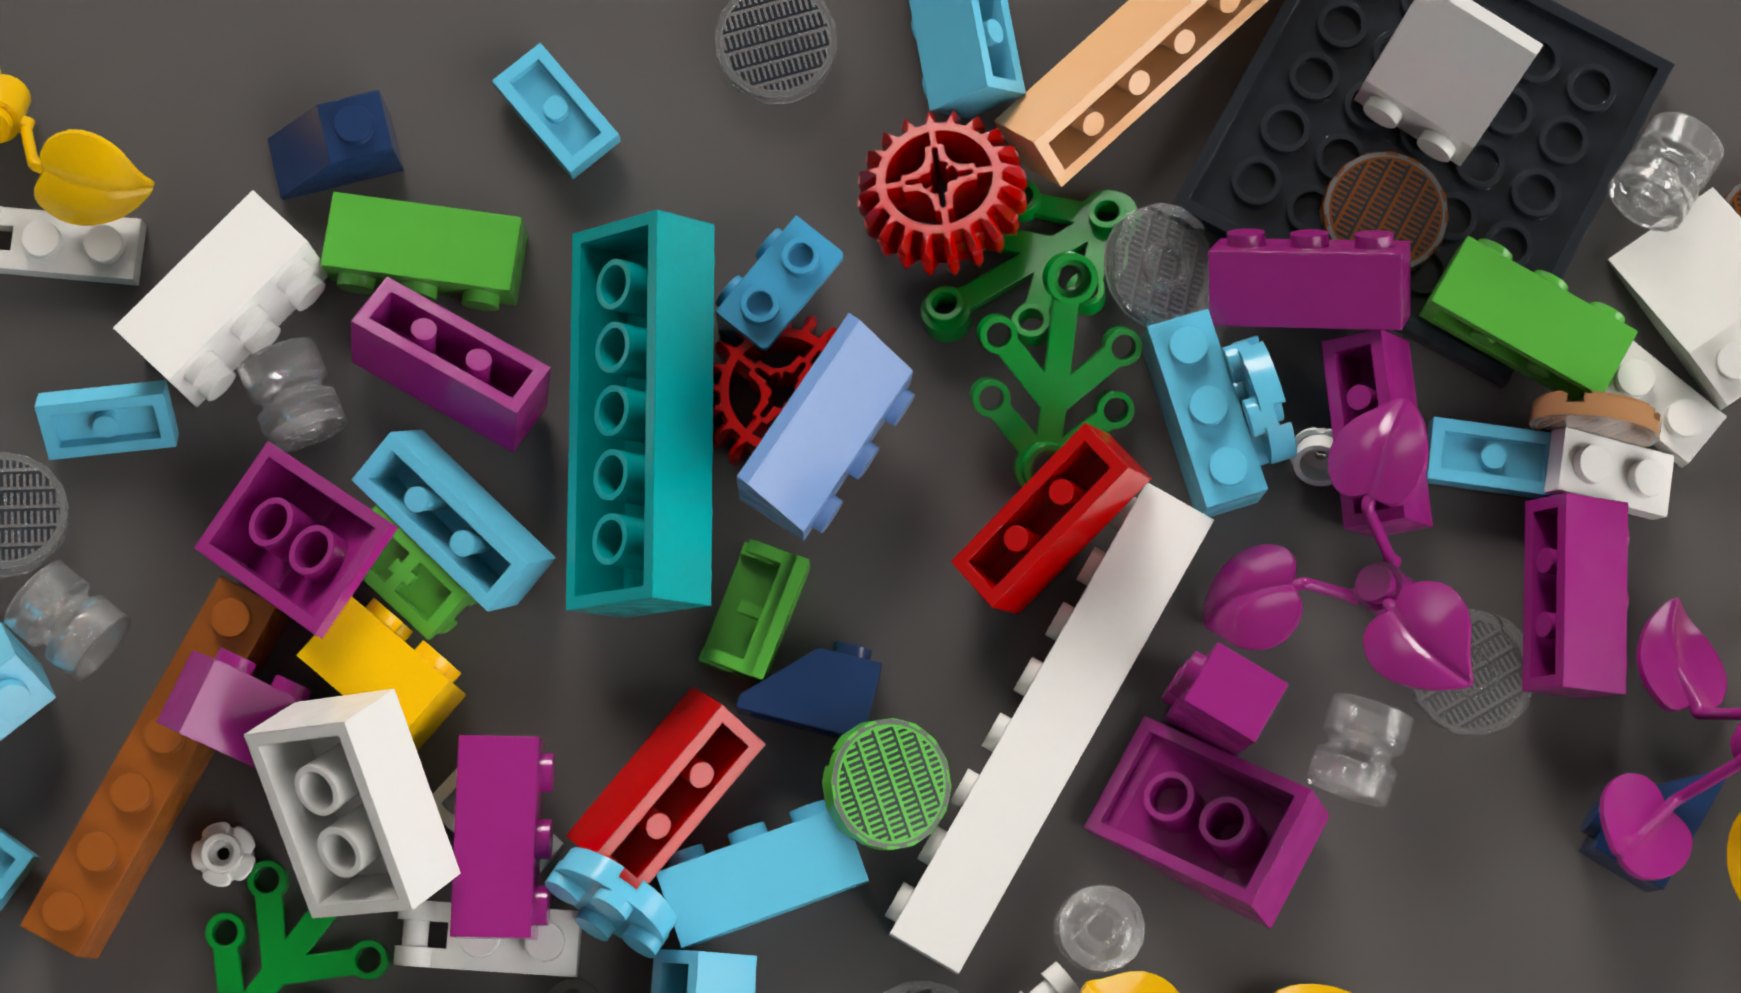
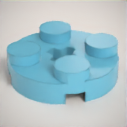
[1222,335,1297,466]
[545,847,677,958]

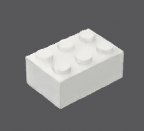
[113,190,328,407]
[244,689,461,918]

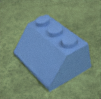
[736,313,915,542]

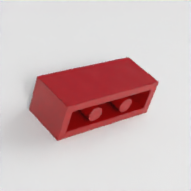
[951,422,1152,615]
[565,686,765,890]

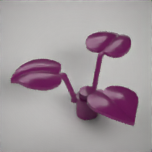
[1202,398,1474,691]
[1599,597,1741,881]

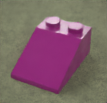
[194,441,398,639]
[1084,716,1330,929]

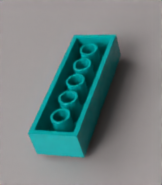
[566,210,715,618]

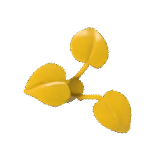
[0,70,155,226]

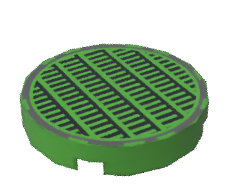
[822,718,951,850]

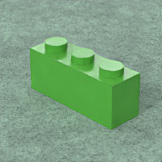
[320,192,528,311]
[1419,236,1638,402]

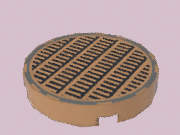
[1529,391,1662,447]

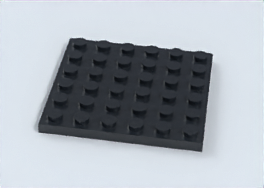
[1169,0,1675,388]

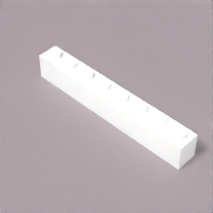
[885,483,1214,974]

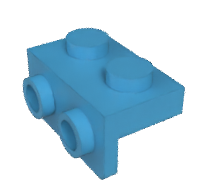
[715,215,843,351]

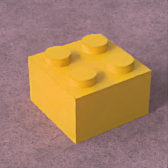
[297,596,466,751]

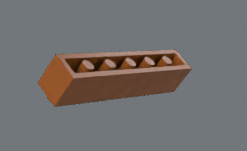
[20,575,291,959]

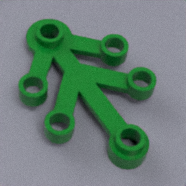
[921,180,1139,347]
[969,251,1143,487]
[205,860,391,993]

